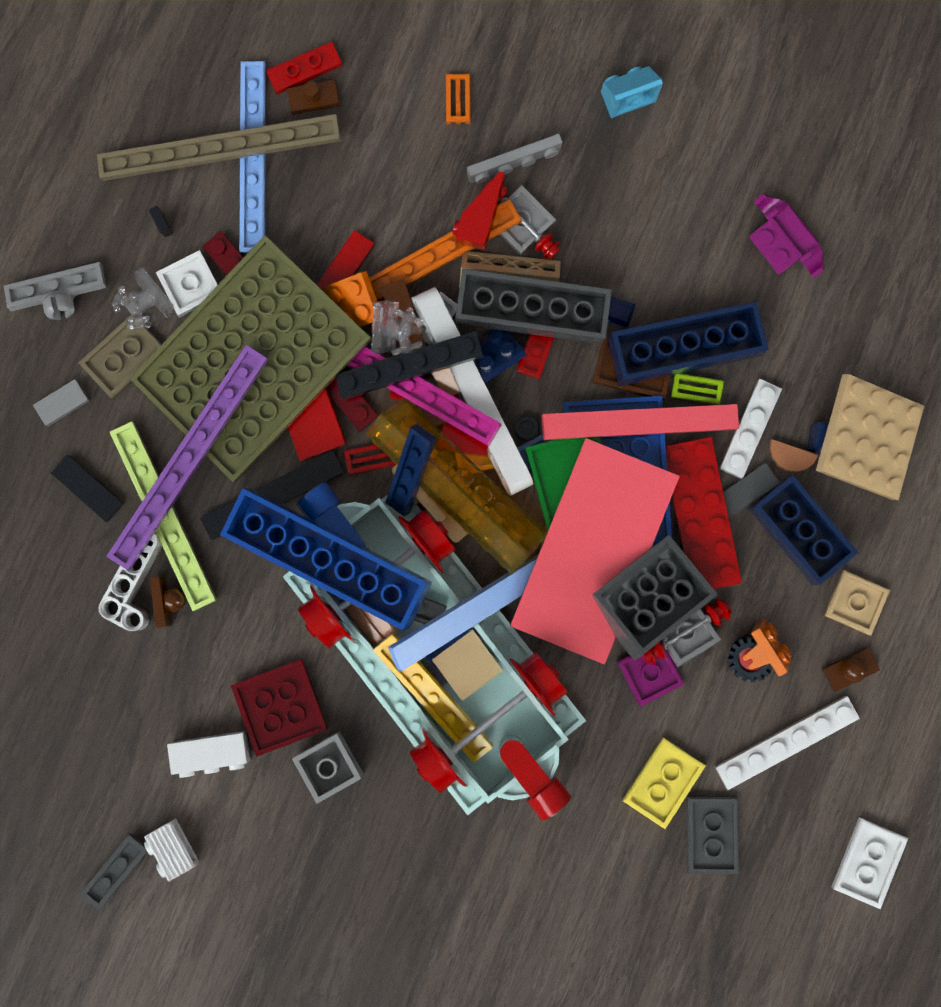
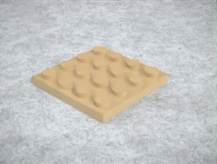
[816,374,924,500]

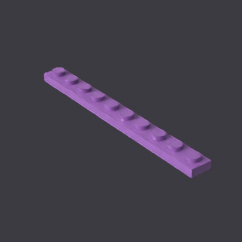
[106,345,268,570]

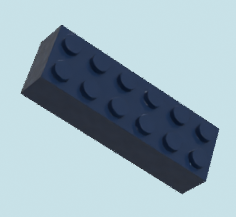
[607,302,769,387]

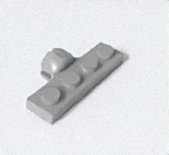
[4,262,106,320]

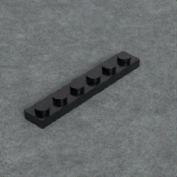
[336,331,485,400]

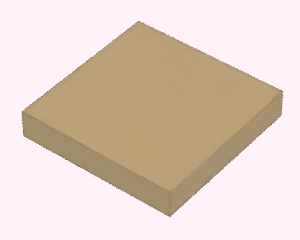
[823,570,890,636]
[432,630,503,701]

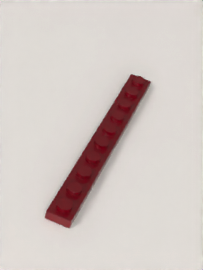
[202,231,379,432]

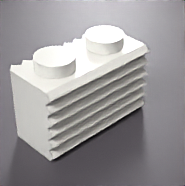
[144,818,199,882]

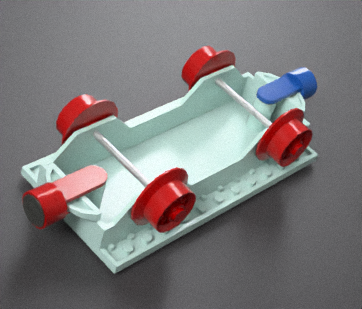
[283,482,586,821]

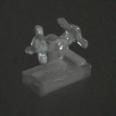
[112,267,174,330]
[371,300,426,355]

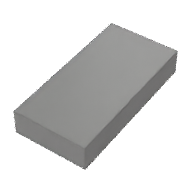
[33,379,90,427]

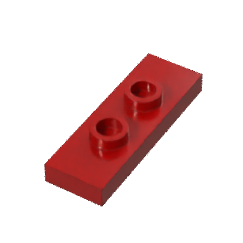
[266,41,343,95]

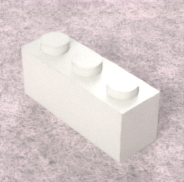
[167,730,251,778]

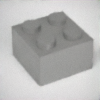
[292,730,364,804]

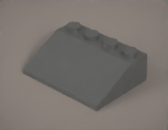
[592,535,718,661]

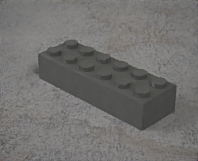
[455,269,612,344]

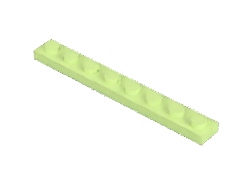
[110,421,217,611]

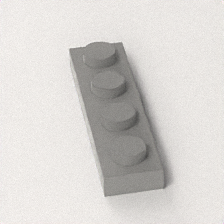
[467,134,563,184]

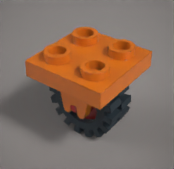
[728,618,792,682]

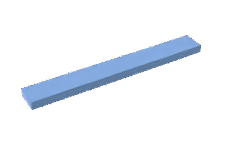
[239,61,266,254]
[388,554,538,671]

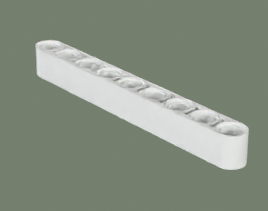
[411,287,533,496]

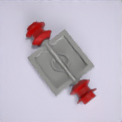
[482,180,561,260]
[641,599,732,667]

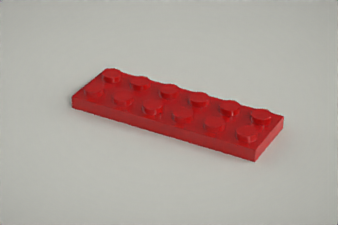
[666,437,742,589]

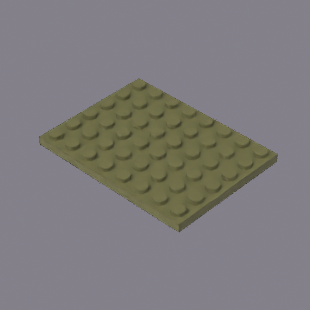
[130,235,372,482]

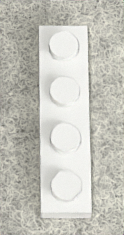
[719,379,782,479]

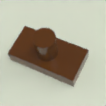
[287,80,340,115]

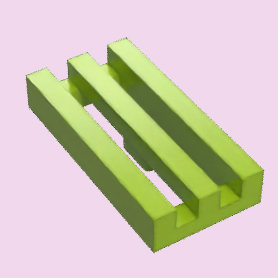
[670,373,724,405]

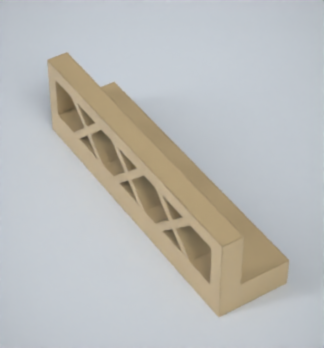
[459,251,560,288]

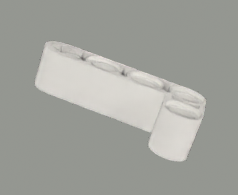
[99,532,162,631]

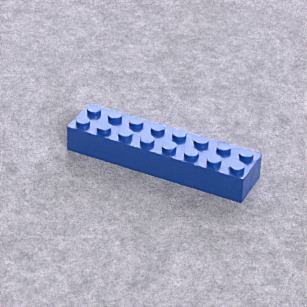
[220,488,432,630]

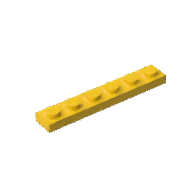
[373,632,493,763]

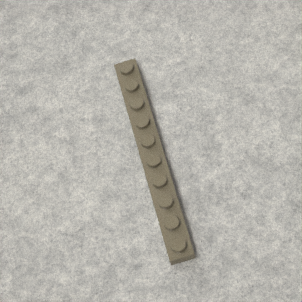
[97,114,341,181]

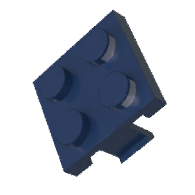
[473,329,527,383]

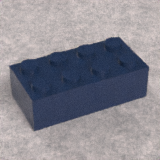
[748,475,858,585]

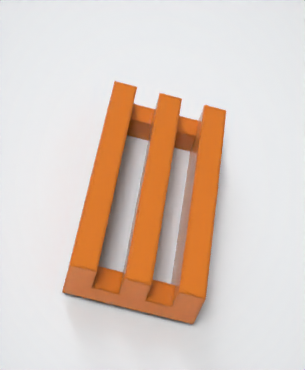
[446,74,470,124]

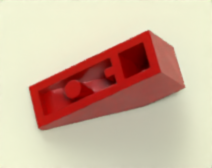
[453,171,505,251]

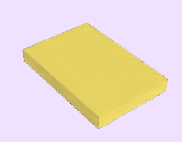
[622,737,706,829]

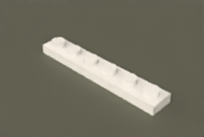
[714,696,860,790]

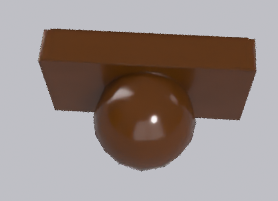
[149,576,185,628]
[822,647,880,692]

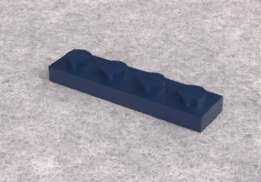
[385,424,437,517]

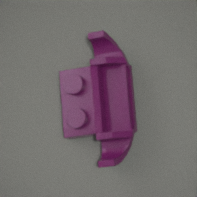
[749,193,824,278]

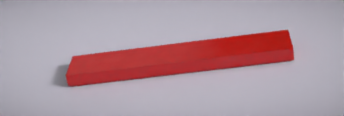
[317,230,375,292]

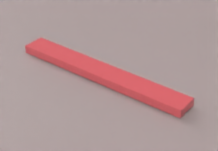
[541,404,739,440]

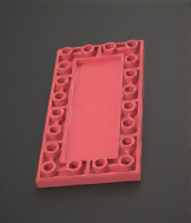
[510,438,680,665]

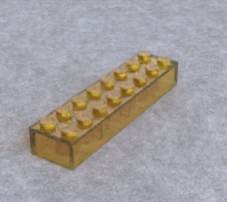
[365,398,547,574]

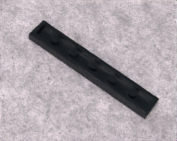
[200,451,344,540]

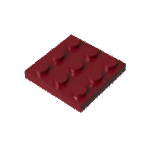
[231,659,328,757]

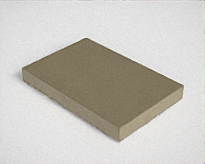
[78,313,162,399]

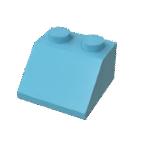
[601,66,663,118]

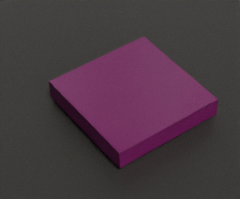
[616,641,684,707]

